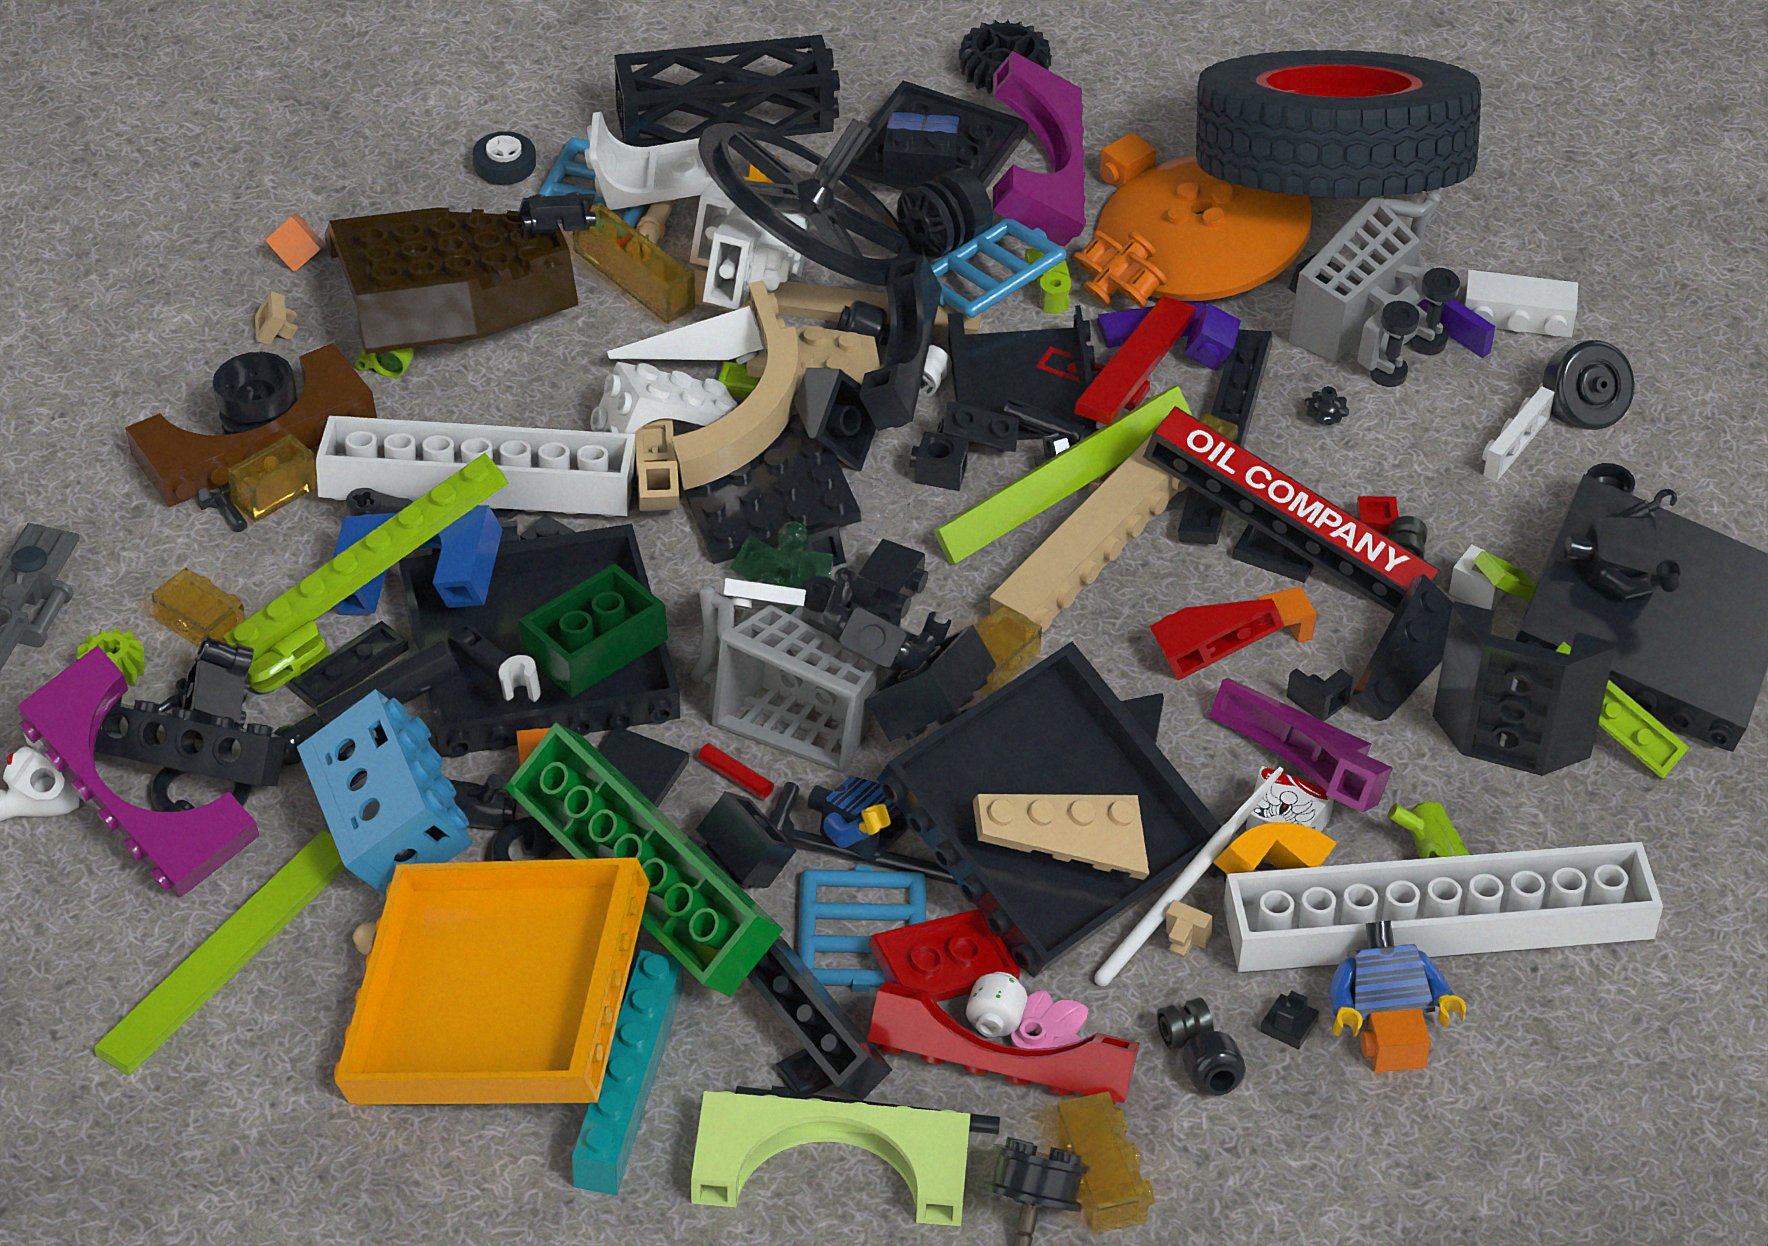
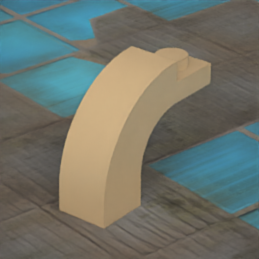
[635,418,679,511]

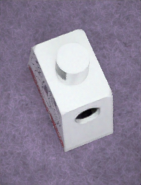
[1245,766,1334,864]

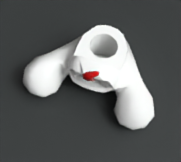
[0,734,80,822]

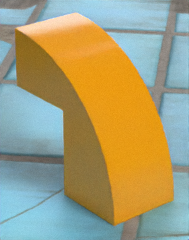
[1213,822,1337,874]

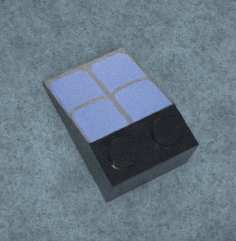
[882,111,962,186]

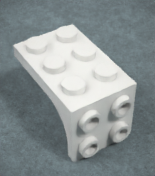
[585,112,715,211]
[590,361,738,434]

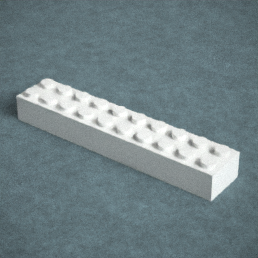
[1223,842,1663,972]

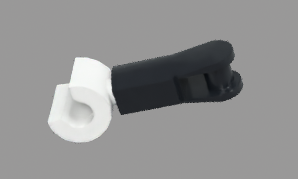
[448,624,541,702]

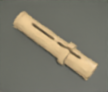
[630,199,676,261]

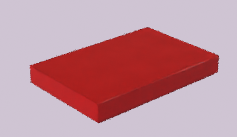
[868,909,1021,1002]

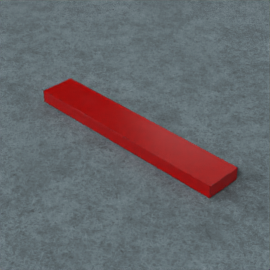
[1075,295,1197,425]

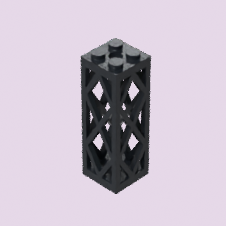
[614,35,840,147]

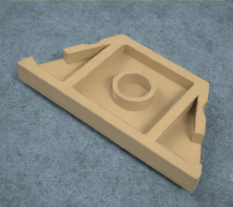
[746,325,880,385]

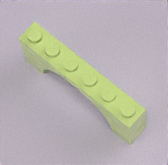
[691,1091,971,1226]

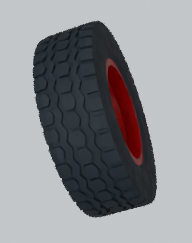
[1196,50,1481,197]

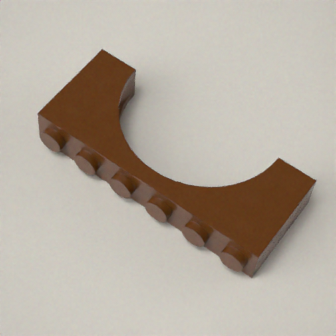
[125,343,377,507]

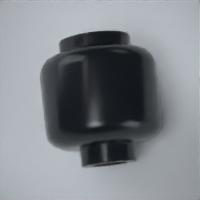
[836,300,890,348]
[1183,1031,1246,1096]

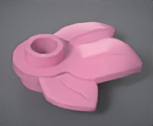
[1011,990,1089,1049]

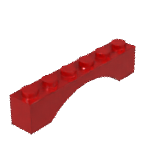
[867,981,1140,1106]

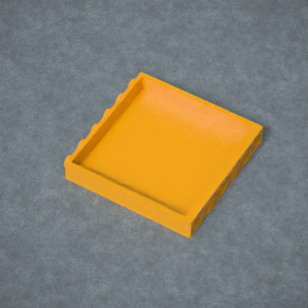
[334,858,650,1105]

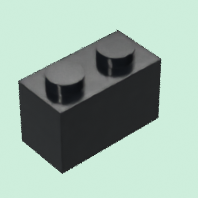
[696,791,797,888]

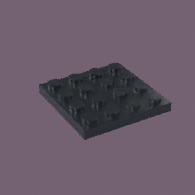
[845,80,1029,191]
[677,413,862,564]

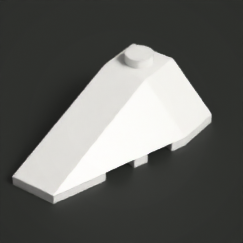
[607,306,764,364]

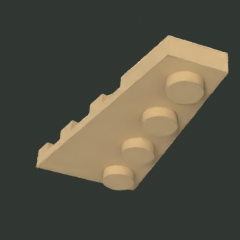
[973,794,1149,880]

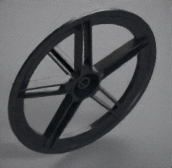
[698,118,918,287]

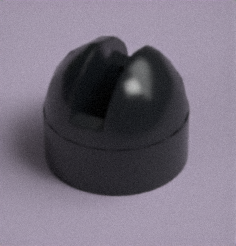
[522,822,556,857]

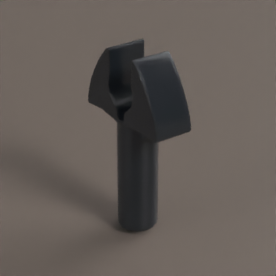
[199,480,248,532]

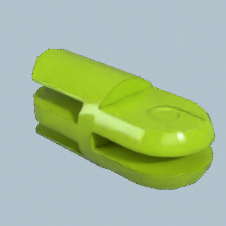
[246,621,331,693]

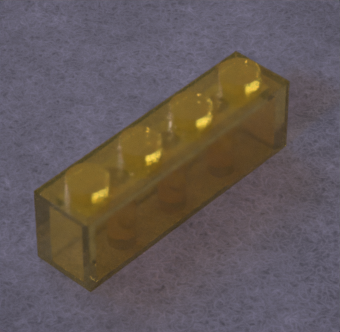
[573,202,695,324]

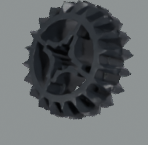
[958,19,1052,94]

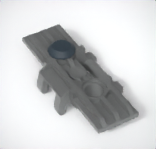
[0,522,80,671]

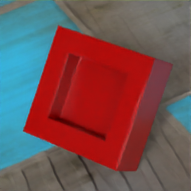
[1356,496,1399,535]

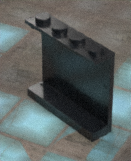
[948,305,1098,442]

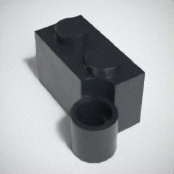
[846,538,928,619]

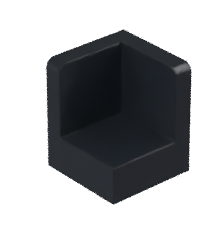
[1286,668,1353,722]

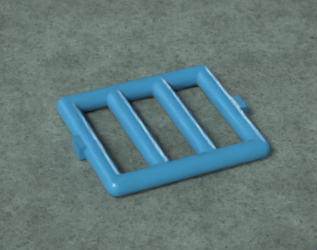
[538,137,647,237]
[930,218,1067,318]
[798,865,926,992]

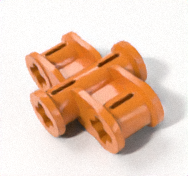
[1072,229,1168,308]

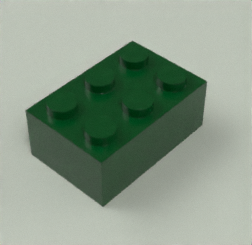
[519,563,668,697]

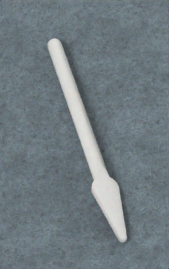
[1094,767,1284,987]

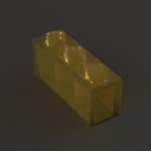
[1055,1092,1154,1234]

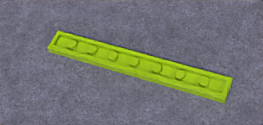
[933,386,1192,564]
[94,830,346,1076]

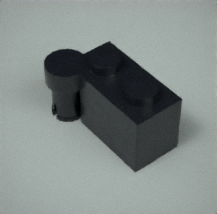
[182,635,254,741]

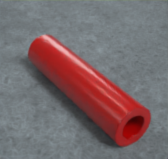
[698,743,774,801]

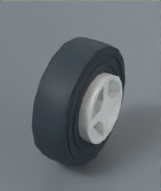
[473,131,536,184]

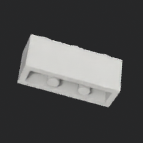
[1463,270,1578,338]

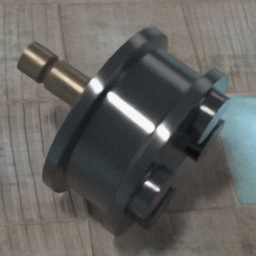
[984,1137,1091,1246]

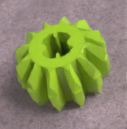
[76,627,146,686]

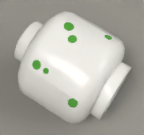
[966,972,1028,1037]

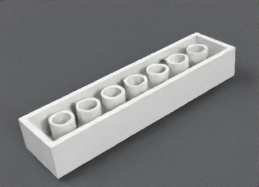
[316,416,636,517]

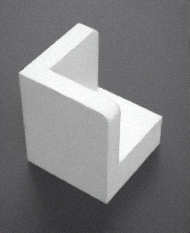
[1449,544,1506,610]

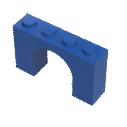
[333,505,503,615]

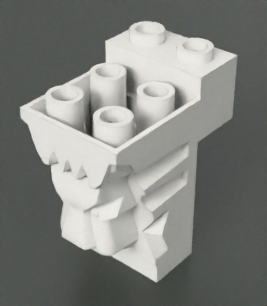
[690,181,811,310]

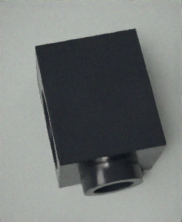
[909,431,969,491]

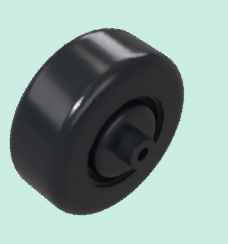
[1543,340,1635,430]

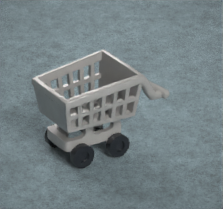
[1288,191,1460,387]
[690,576,901,773]

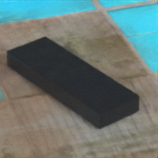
[290,621,409,710]

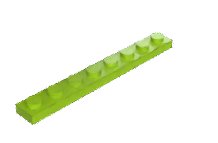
[223,453,509,664]

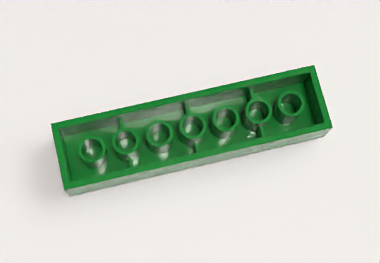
[504,722,784,997]

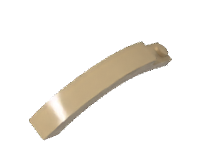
[671,280,802,490]

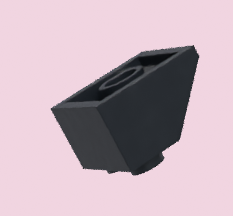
[794,367,876,471]

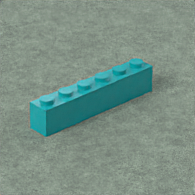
[572,950,684,1196]

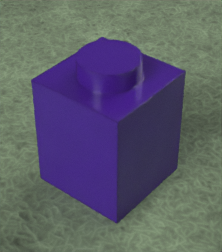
[1183,303,1241,370]

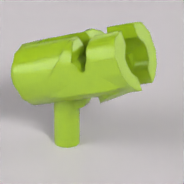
[1387,801,1470,859]

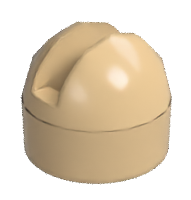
[353,922,376,956]

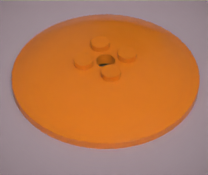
[1097,154,1313,301]

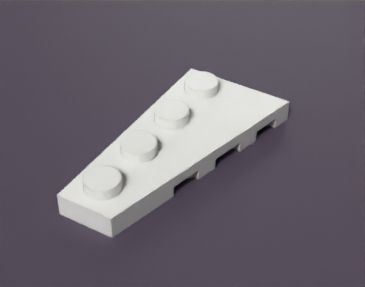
[710,578,806,612]

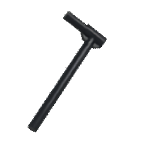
[768,782,959,886]

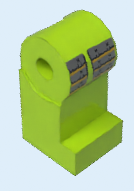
[1025,246,1071,314]

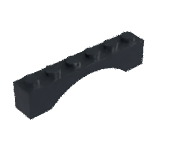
[859,254,942,431]

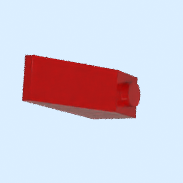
[1150,598,1285,680]

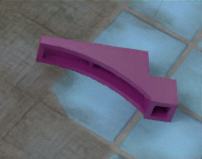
[1209,678,1393,812]

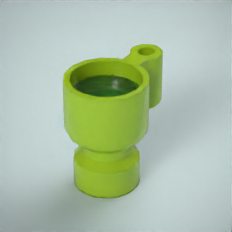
[355,348,415,379]

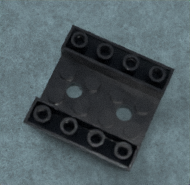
[1432,601,1617,776]

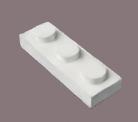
[1482,386,1555,482]

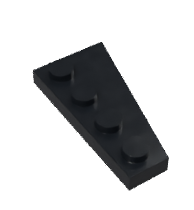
[1351,574,1453,721]

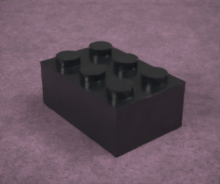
[865,624,997,742]

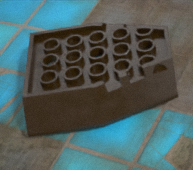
[325,207,578,354]

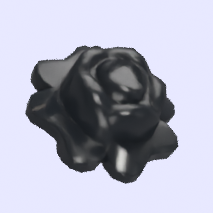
[1304,386,1349,425]

